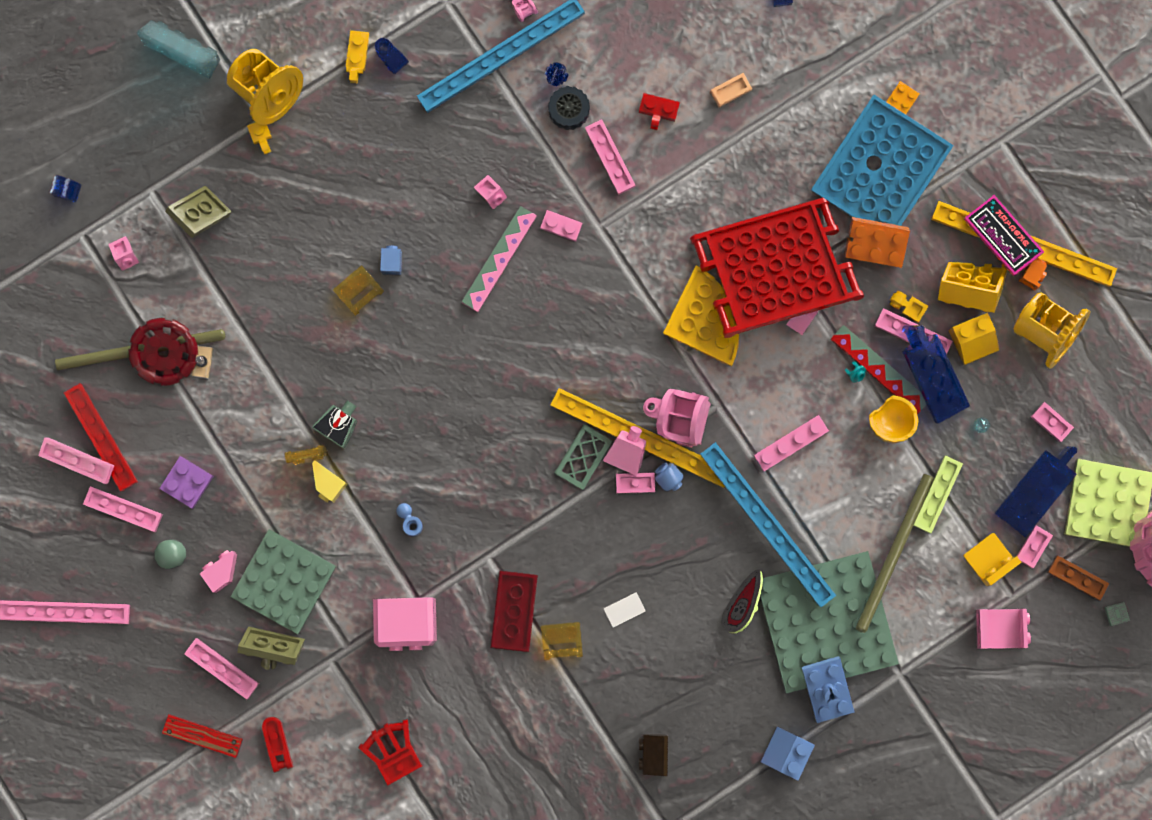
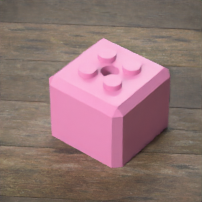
[373,598,437,651]

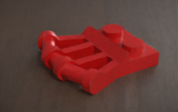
[358,720,423,785]

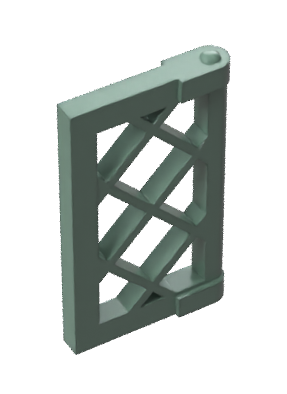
[554,424,612,490]

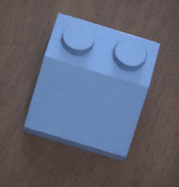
[761,727,815,780]

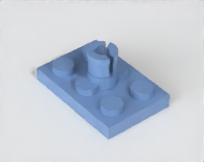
[801,656,854,723]

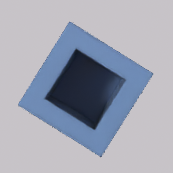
[380,246,402,275]

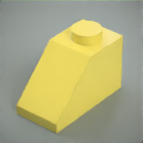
[312,460,347,503]

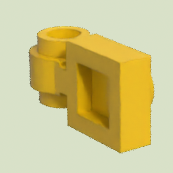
[890,291,928,323]

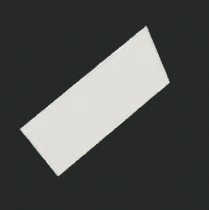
[604,592,645,627]

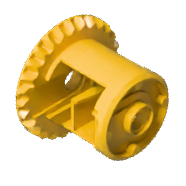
[227,49,303,125]
[1013,292,1091,369]

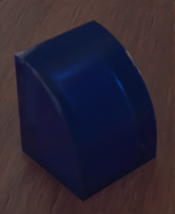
[50,175,82,203]

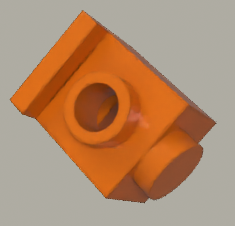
[1019,259,1047,291]

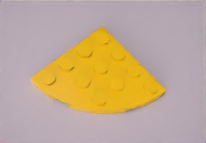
[663,265,739,367]

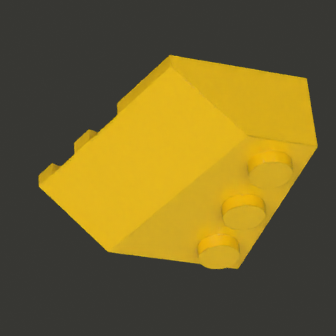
[938,262,1008,313]

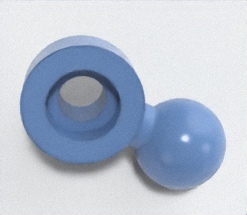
[396,503,423,537]

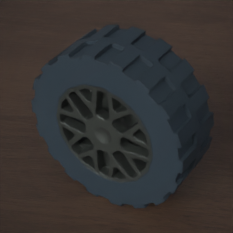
[548,86,590,130]

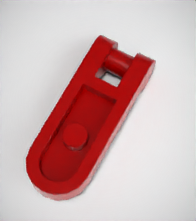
[262,717,294,773]

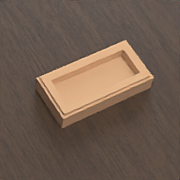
[710,73,752,108]

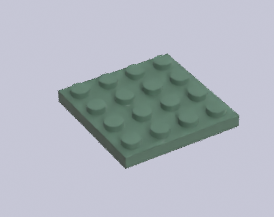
[231,529,337,634]

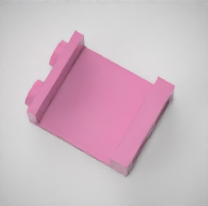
[976,609,1031,649]

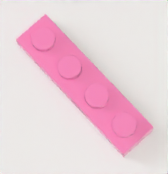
[585,119,636,195]
[875,308,953,359]
[754,415,829,472]
[38,438,114,484]
[83,486,163,532]
[185,638,260,700]

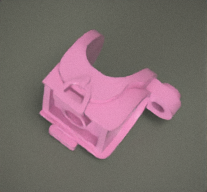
[643,389,711,448]

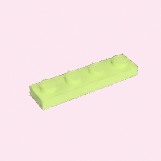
[913,456,963,534]

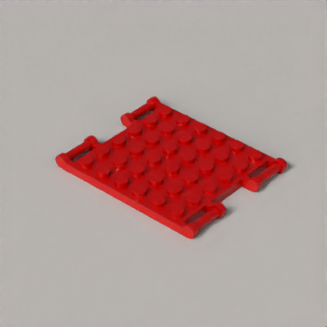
[690,198,864,338]

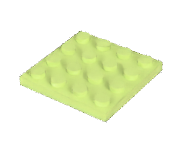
[1064,459,1152,547]

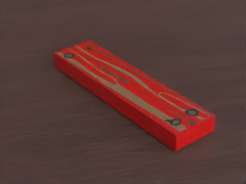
[162,714,243,758]

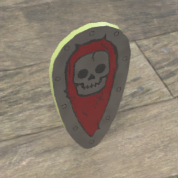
[722,570,763,633]

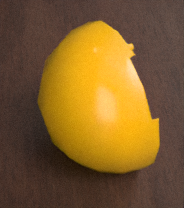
[869,395,918,443]

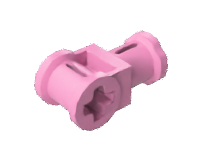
[512,0,538,23]

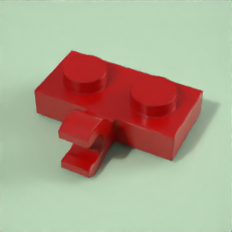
[639,93,680,130]

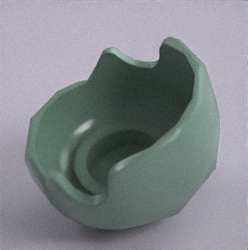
[154,539,186,569]

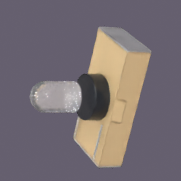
[192,346,213,379]

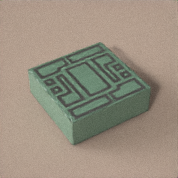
[1104,602,1130,626]

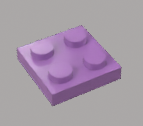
[159,456,214,509]

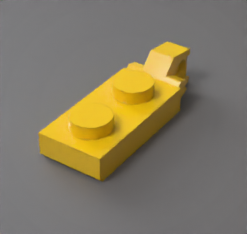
[346,30,370,84]

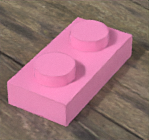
[540,210,582,242]
[1031,402,1074,442]
[616,473,655,494]
[1017,525,1053,569]

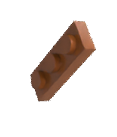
[1047,555,1109,601]

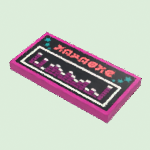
[964,195,1044,276]

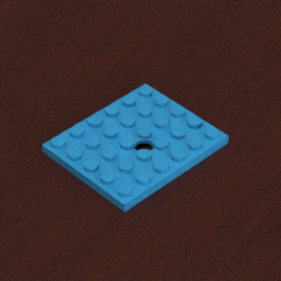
[811,95,954,226]

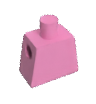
[603,426,646,476]

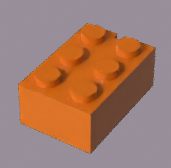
[844,217,910,268]

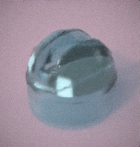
[973,417,990,433]

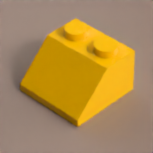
[949,312,999,365]

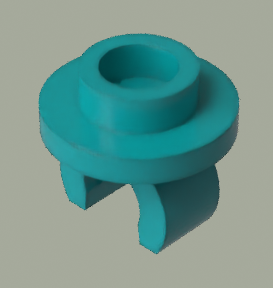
[845,361,866,383]

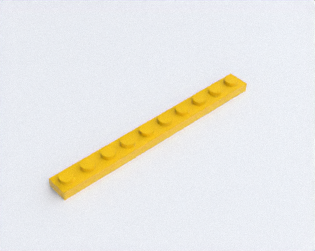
[931,201,1117,287]
[550,388,725,488]

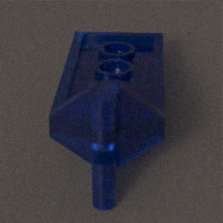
[902,325,970,424]
[994,446,1077,538]

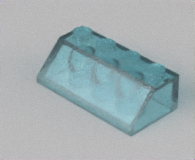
[137,20,221,79]

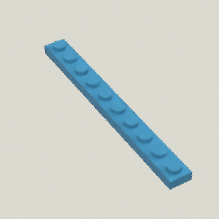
[417,0,585,113]
[700,442,836,608]

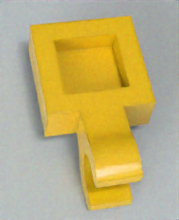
[247,122,272,155]

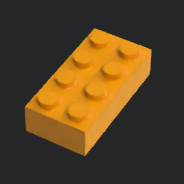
[886,81,920,114]

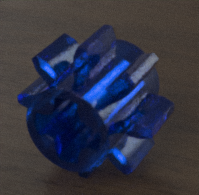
[544,62,569,86]

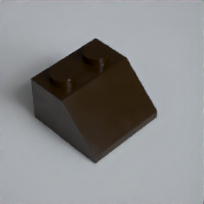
[639,734,668,776]

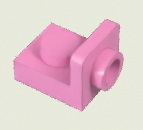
[474,175,507,209]
[109,236,139,271]

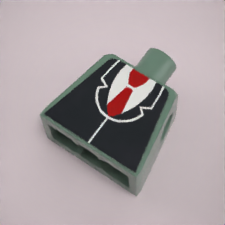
[312,400,357,449]

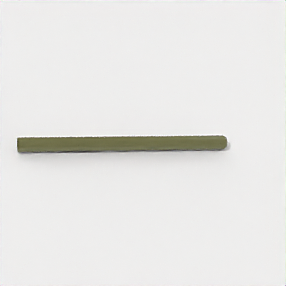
[55,329,226,370]
[856,474,934,633]

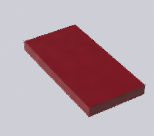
[490,571,538,652]

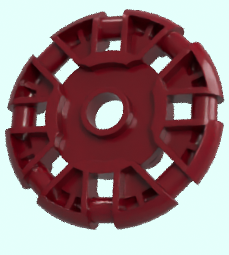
[128,318,198,386]

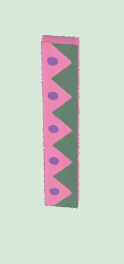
[462,206,537,312]

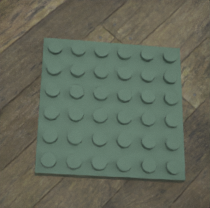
[760,551,899,693]

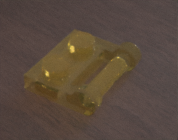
[333,265,384,316]
[285,445,328,465]
[541,622,583,661]

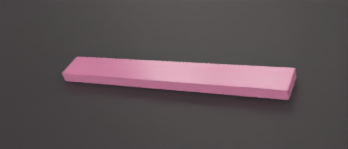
[0,601,130,624]

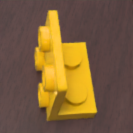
[963,533,1021,586]

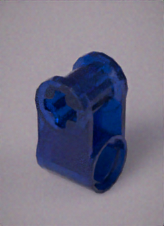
[375,38,409,75]

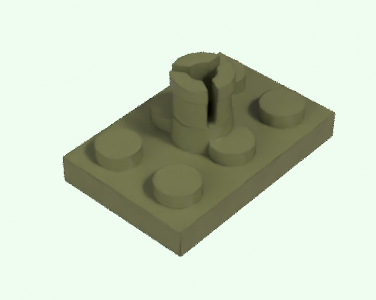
[165,186,232,238]
[237,627,305,670]

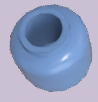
[655,462,683,491]

